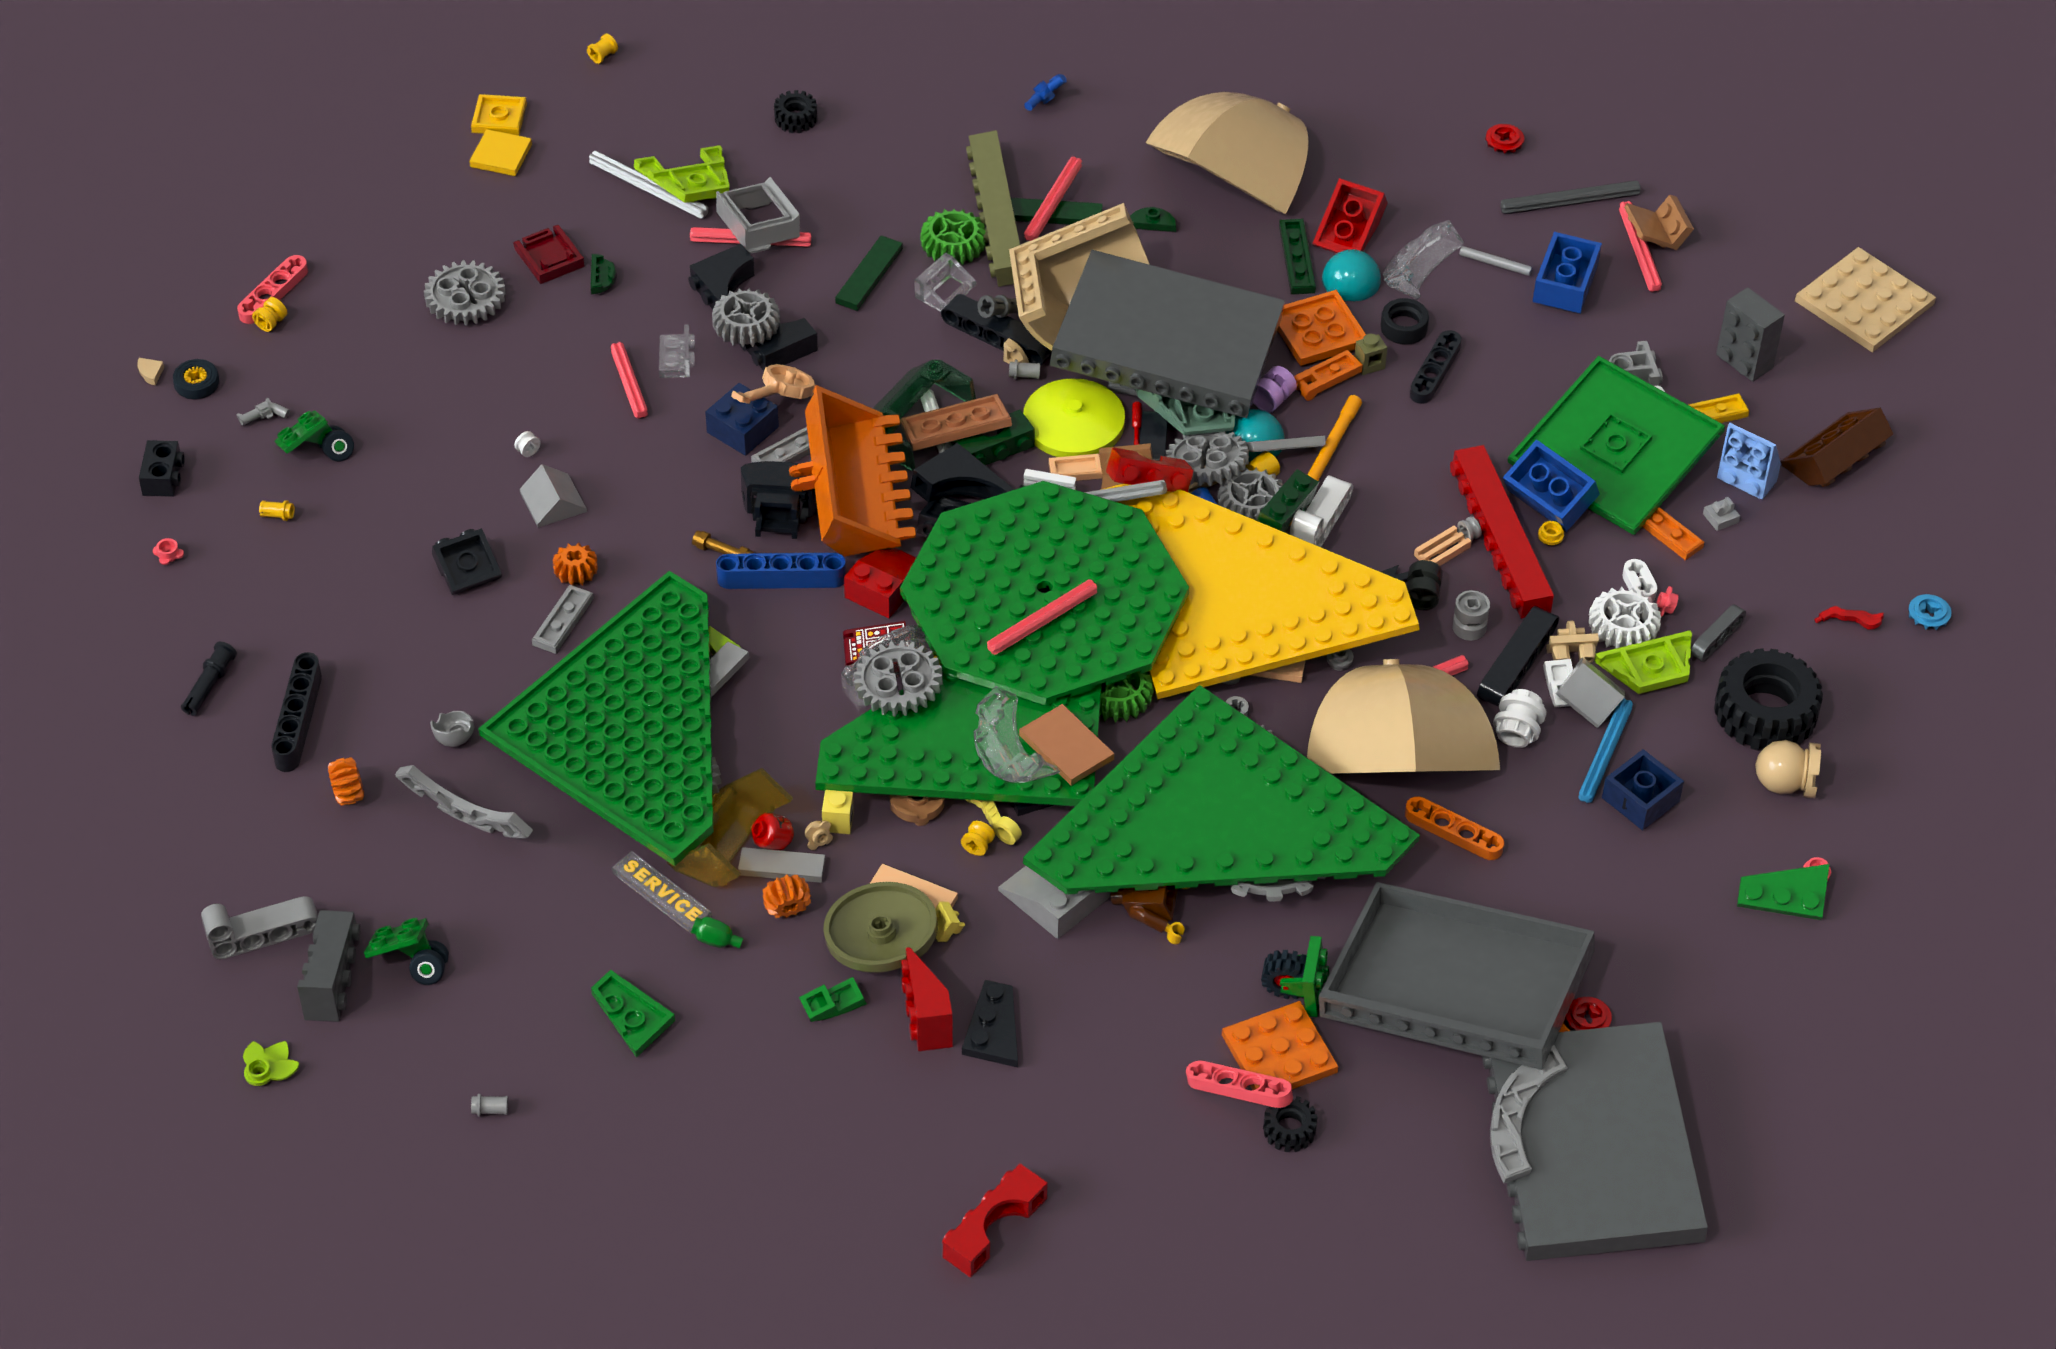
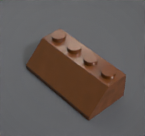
[1780,407,1893,487]

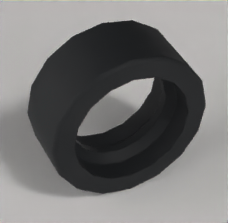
[1381,298,1429,344]

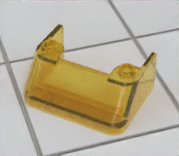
[667,768,793,887]

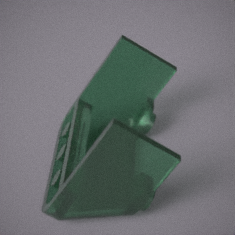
[873,359,976,471]

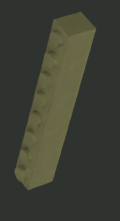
[966,130,1020,287]

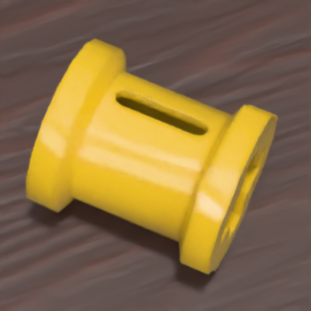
[587,34,618,64]

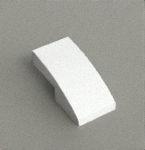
[1543,659,1573,707]

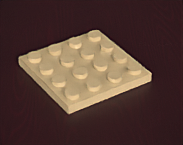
[1795,247,1936,353]

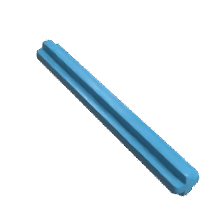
[1578,698,1633,803]

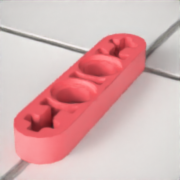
[237,255,308,324]
[1186,1061,1293,1108]

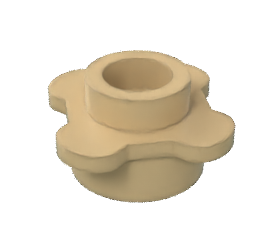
[805,820,833,850]

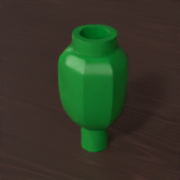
[691,917,743,948]

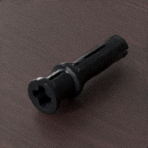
[181,641,237,716]

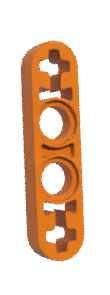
[1405,797,1504,860]

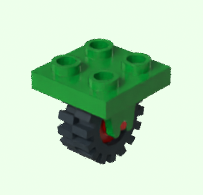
[1261,936,1330,1017]

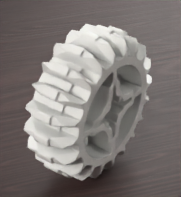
[1588,587,1661,648]

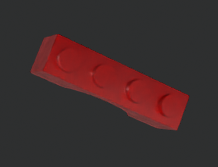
[942,1163,1048,1278]

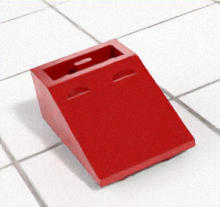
[901,947,953,1052]

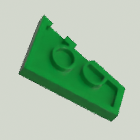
[1737,864,1829,920]
[591,970,675,1058]

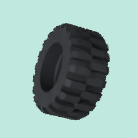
[1714,648,1823,750]

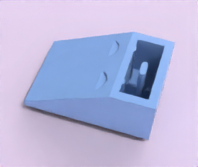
[1717,423,1781,500]

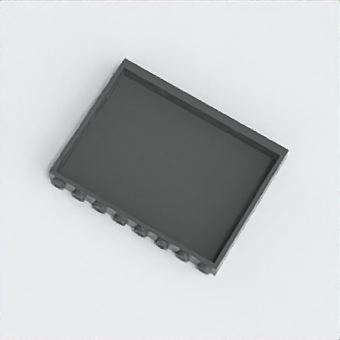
[1050,250,1285,418]
[1319,882,1595,1070]
[1482,1022,1708,1261]

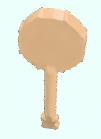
[731,364,815,404]

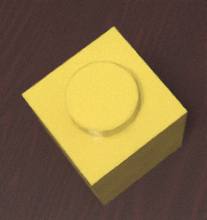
[822,790,854,834]

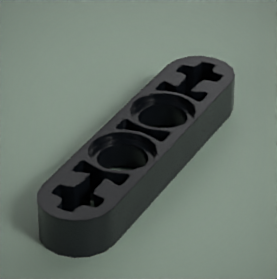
[1410,330,1461,404]

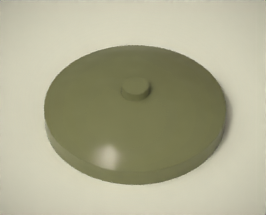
[824,882,938,972]

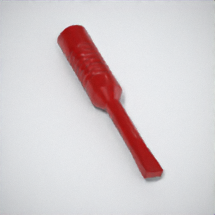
[1132,402,1142,445]

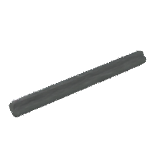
[1500,180,1641,214]

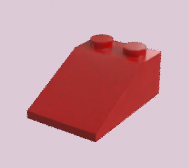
[1312,178,1388,253]
[844,548,916,619]

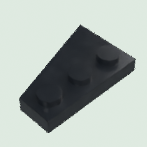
[962,980,1018,1068]

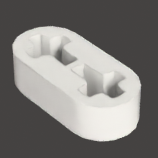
[1622,559,1657,602]

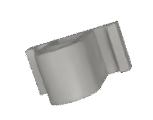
[1609,341,1663,386]

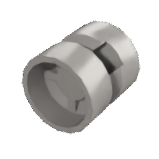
[1452,590,1490,641]

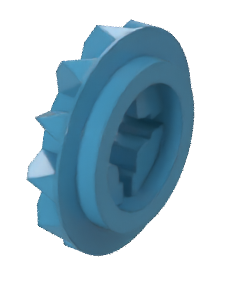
[1908,594,1951,630]

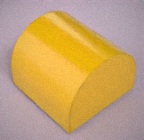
[1245,451,1280,476]

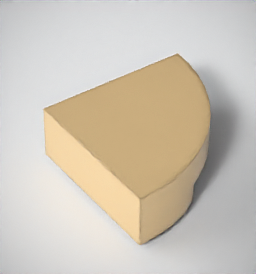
[1004,338,1029,364]
[137,358,164,385]

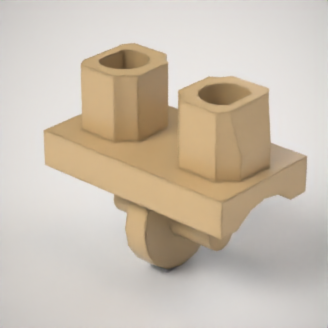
[1546,620,1599,663]

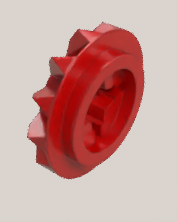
[1485,124,1524,154]
[1565,997,1612,1031]

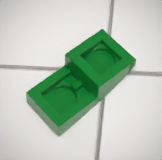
[799,977,867,1022]

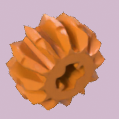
[553,542,598,586]
[328,757,364,806]
[762,874,811,918]

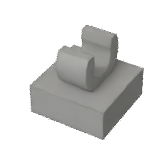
[1703,497,1740,531]

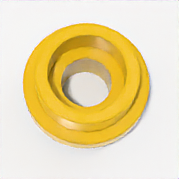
[1538,521,1564,545]

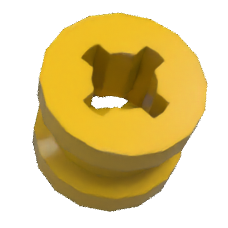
[961,821,995,856]

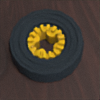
[173,359,219,399]

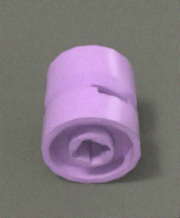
[1253,366,1297,413]

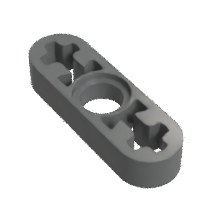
[1691,604,1746,662]

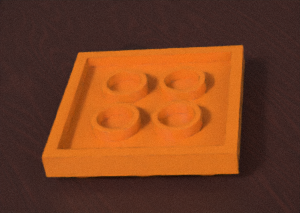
[1277,290,1366,366]
[1222,1001,1338,1090]

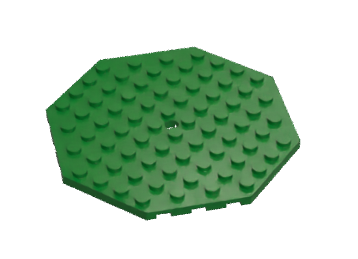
[900,481,1189,705]

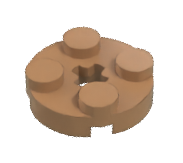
[890,795,944,826]

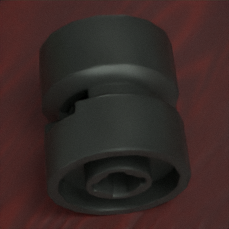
[1406,560,1443,611]

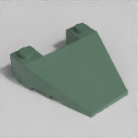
[1135,389,1235,435]

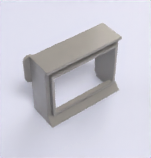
[716,177,800,254]

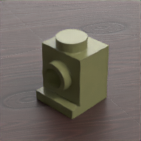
[1353,334,1388,375]

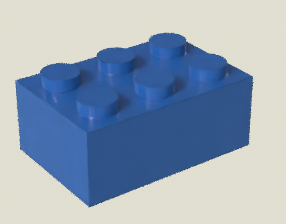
[1532,232,1602,314]
[1503,439,1600,532]

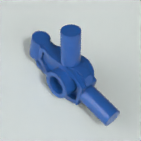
[1024,74,1067,111]

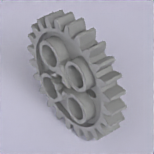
[424,260,506,325]
[1165,431,1249,486]
[854,640,943,717]

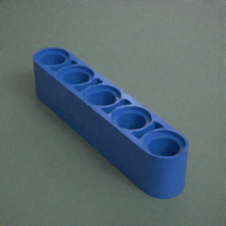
[716,553,846,589]

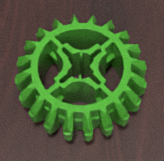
[920,208,985,266]
[1099,671,1154,723]

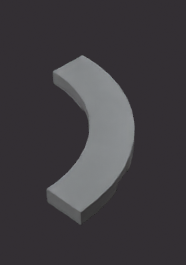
[395,765,533,838]
[1490,1045,1568,1184]

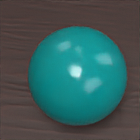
[1322,249,1381,301]
[1226,409,1285,462]

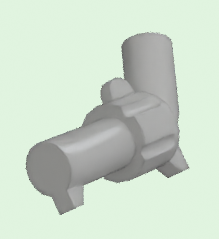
[236,398,290,426]

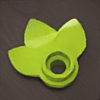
[243,1041,299,1086]

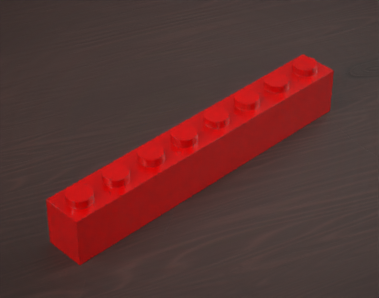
[1450,445,1554,619]

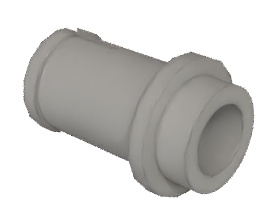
[1009,359,1040,380]
[471,1093,508,1117]

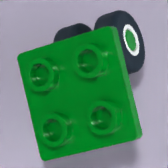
[274,410,354,461]
[364,918,449,985]

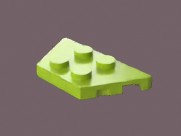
[1594,630,1692,694]

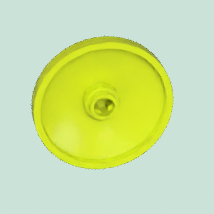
[1023,378,1125,457]

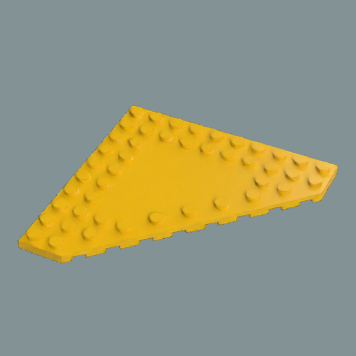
[1101,483,1420,699]

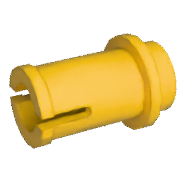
[259,500,295,521]

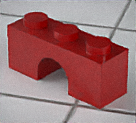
[1106,447,1194,492]

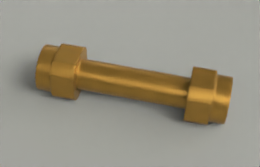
[692,530,754,554]

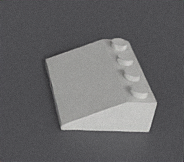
[998,866,1111,939]

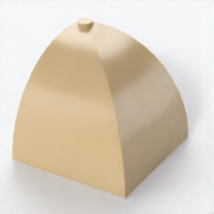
[1146,92,1308,214]
[1009,203,1150,351]
[1307,659,1500,774]

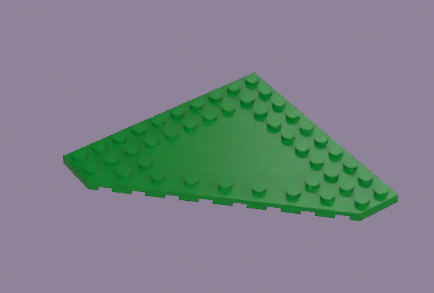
[478,571,714,866]
[815,665,1102,806]
[1023,685,1420,895]

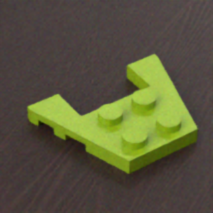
[634,145,730,203]

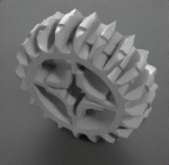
[712,288,780,347]
[1217,467,1283,521]

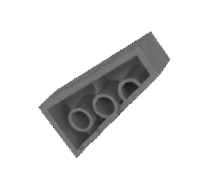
[297,910,361,1022]

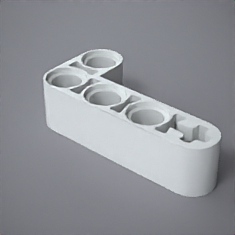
[1290,476,1353,547]

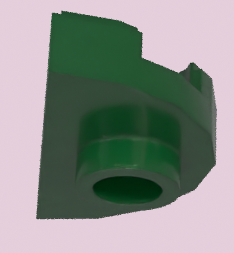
[1130,207,1176,232]
[590,254,617,295]

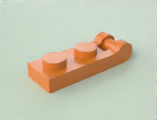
[1294,350,1363,401]

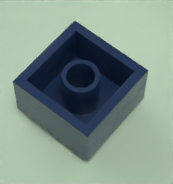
[705,383,779,456]
[1602,749,1684,831]

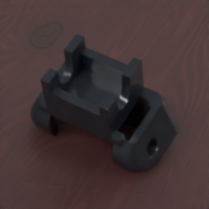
[741,461,818,539]

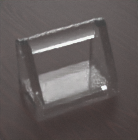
[915,252,977,312]

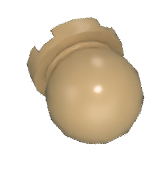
[1755,740,1821,799]

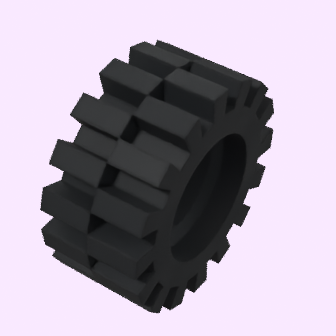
[774,90,817,133]
[1263,1096,1317,1152]

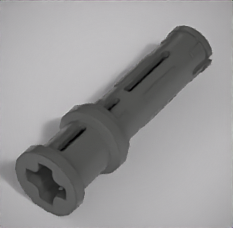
[977,295,1018,318]

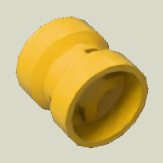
[252,297,288,332]

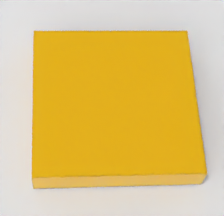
[471,94,527,136]
[469,129,532,176]

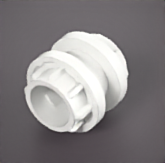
[1493,689,1547,748]

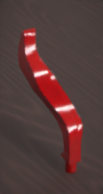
[1815,606,1884,630]

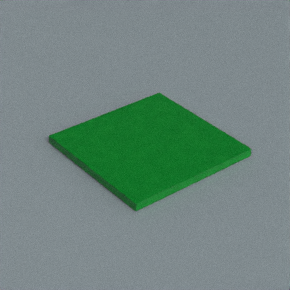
[1508,355,1725,535]

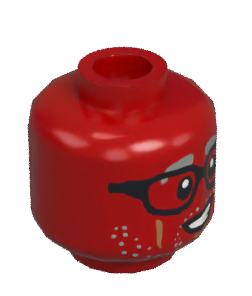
[752,813,794,851]

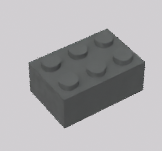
[1716,287,1785,382]

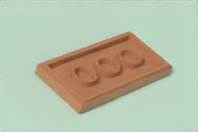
[900,394,1012,451]

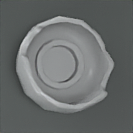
[430,711,475,747]

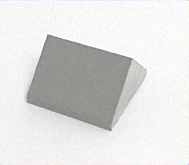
[520,464,587,528]
[1556,657,1625,728]

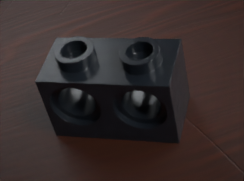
[139,440,185,497]

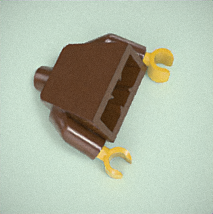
[1110,885,1189,944]

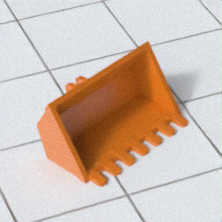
[789,385,916,557]

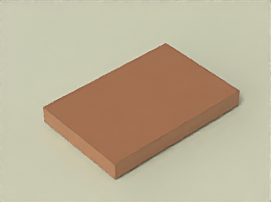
[1019,704,1114,785]

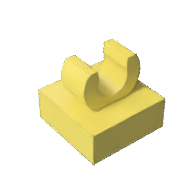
[935,902,965,942]

